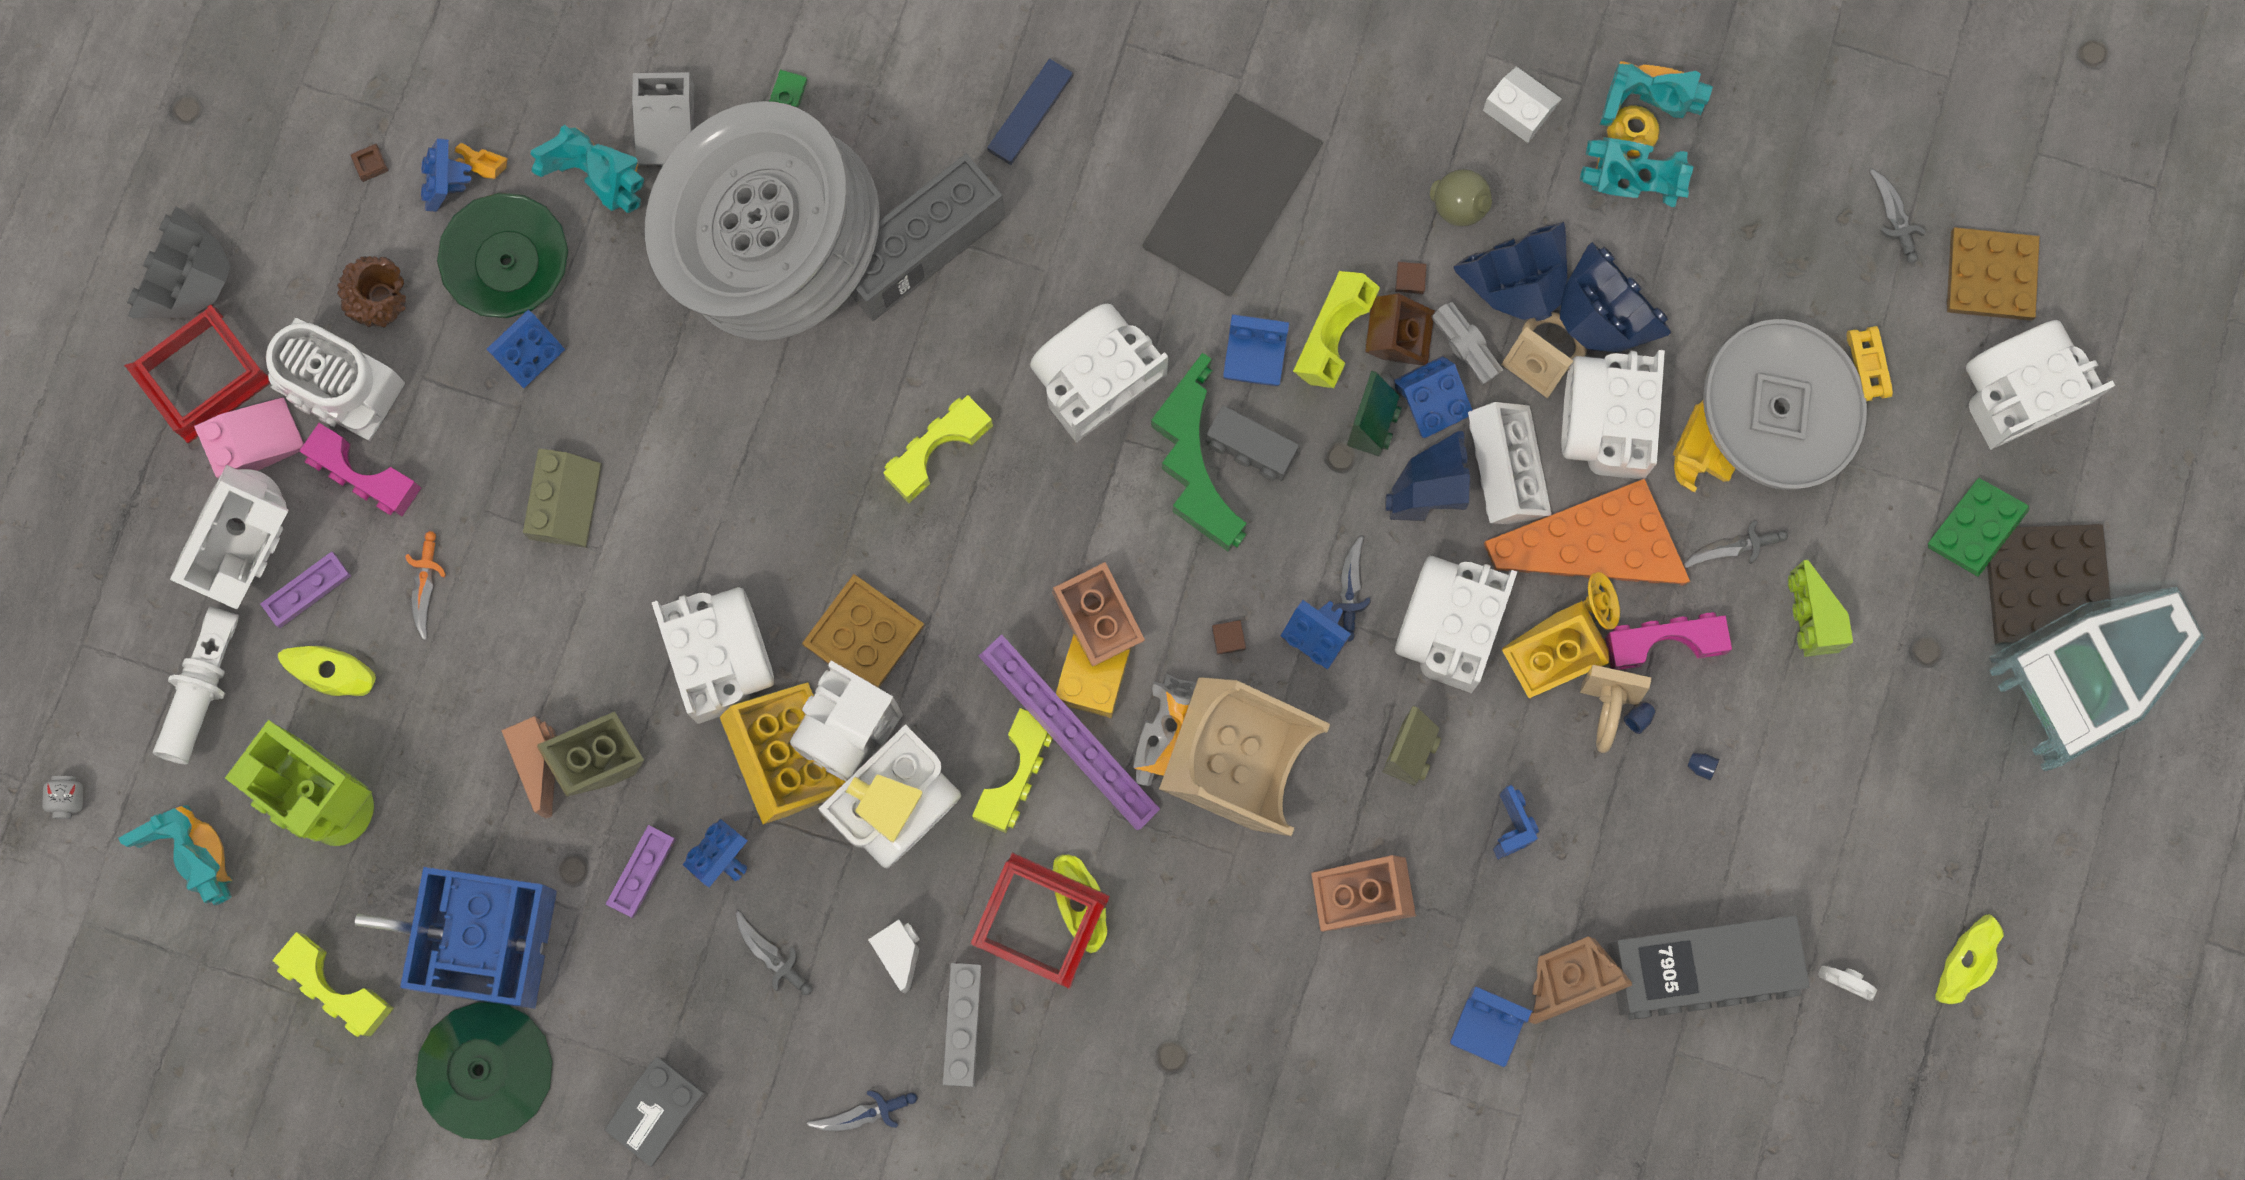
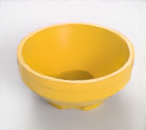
[1607,105,1659,157]

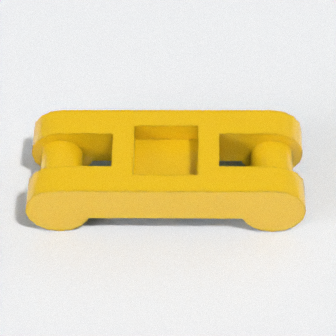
[1847,326,1893,401]

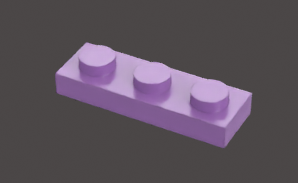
[260,551,351,628]
[606,825,676,919]

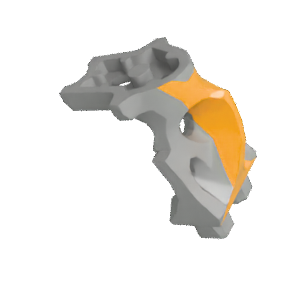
[1133,674,1197,786]

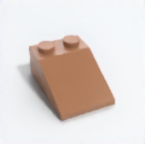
[1052,562,1145,667]
[501,716,556,819]
[1311,855,1416,932]

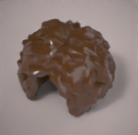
[337,256,406,328]

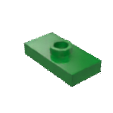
[769,69,808,108]

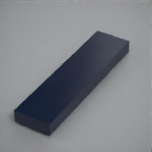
[987,58,1073,165]

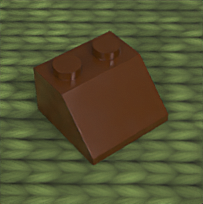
[1365,293,1435,366]

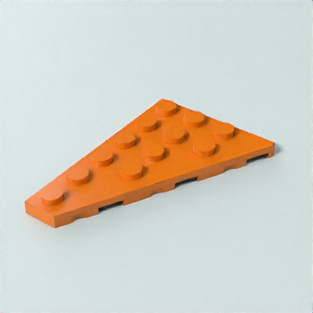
[1484,479,1690,585]

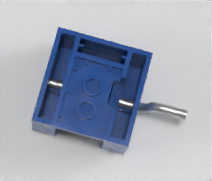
[355,867,557,1009]

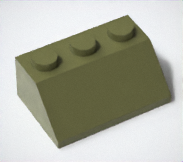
[523,448,602,548]

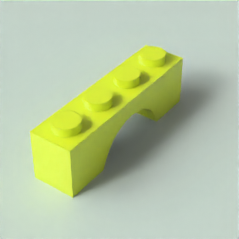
[1293,271,1380,388]
[883,395,993,503]
[972,708,1053,833]
[272,932,394,1037]

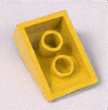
[1502,601,1609,698]
[1056,634,1131,718]

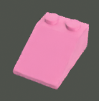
[194,397,304,479]

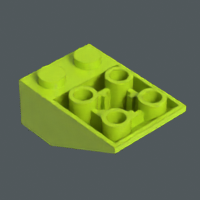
[1788,560,1853,657]

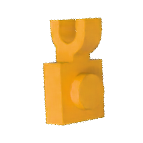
[455,143,508,179]

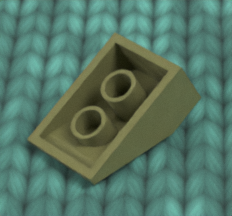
[1382,706,1442,786]
[537,711,644,797]

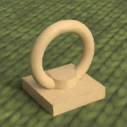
[1501,312,1587,398]
[1580,665,1651,753]

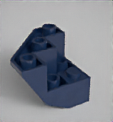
[1560,242,1672,353]

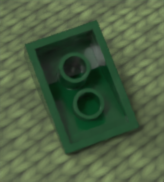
[1347,370,1402,456]

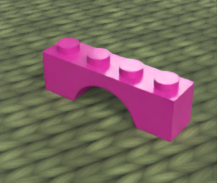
[299,423,421,516]
[1605,612,1732,670]

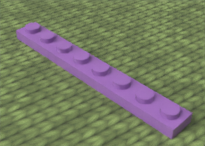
[978,634,1160,830]

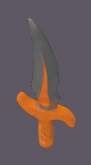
[405,531,446,640]

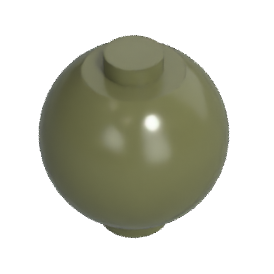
[1430,169,1492,227]

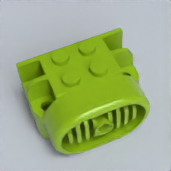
[225,720,374,846]

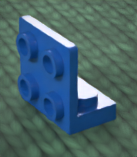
[1223,314,1289,386]
[1395,356,1472,438]
[1493,785,1539,860]
[1450,987,1532,1067]

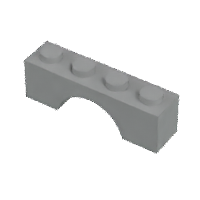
[943,963,983,1087]

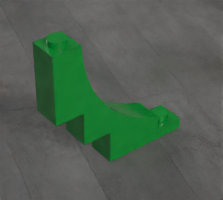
[1151,352,1247,552]

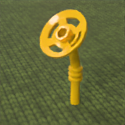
[1583,572,1620,630]

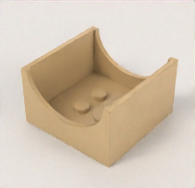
[1159,677,1330,836]

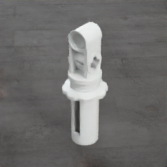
[153,606,239,764]

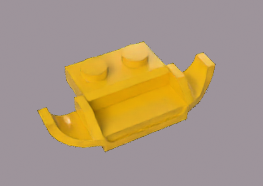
[1672,400,1735,492]

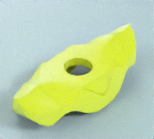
[278,646,376,696]
[1053,855,1107,953]
[1935,914,2004,1004]

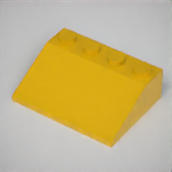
[720,682,846,825]

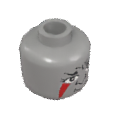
[42,776,84,819]

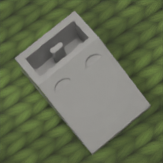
[632,72,695,166]

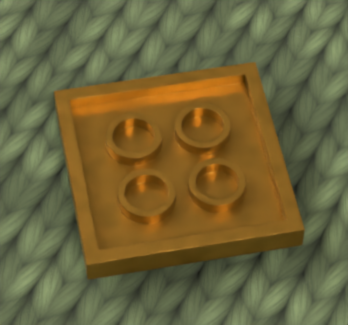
[1947,227,2039,321]
[802,574,925,688]

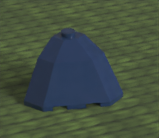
[1453,222,1567,321]
[1385,431,1470,521]

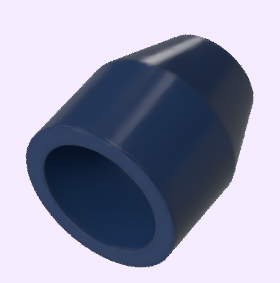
[1623,702,1656,734]
[1687,753,1720,781]

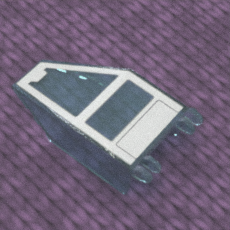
[1989,587,2205,771]

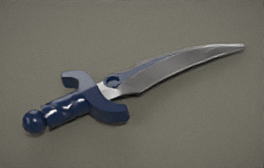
[1331,536,1371,642]
[807,1090,918,1131]

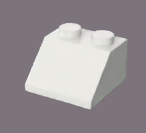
[1483,67,1562,143]
[868,920,920,994]

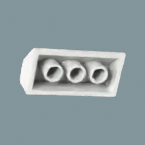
[1468,402,1552,524]

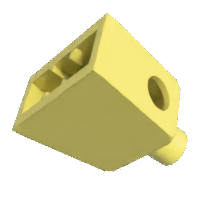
[846,774,923,844]

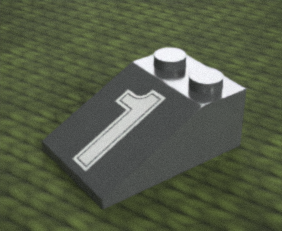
[605,1056,708,1167]

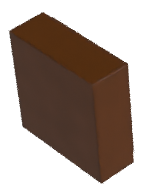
[350,144,389,182]
[1395,262,1426,294]
[1212,620,1246,655]

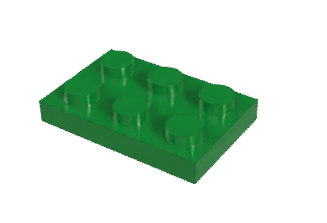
[1928,477,2029,577]

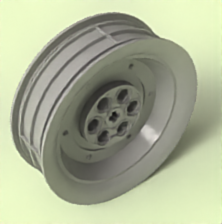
[645,101,880,341]

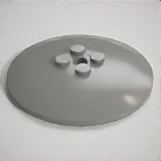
[1703,319,1867,490]

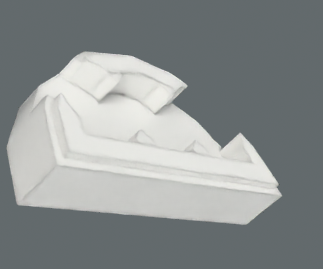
[1818,966,1877,1001]

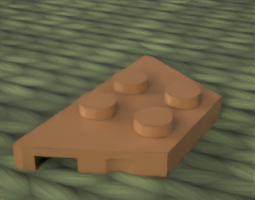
[1528,936,1632,1024]

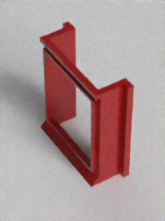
[124,304,271,444]
[970,852,1110,989]

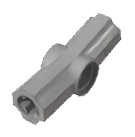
[1432,302,1503,385]

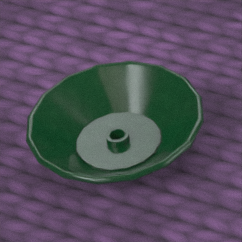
[437,193,568,319]
[415,1002,553,1140]

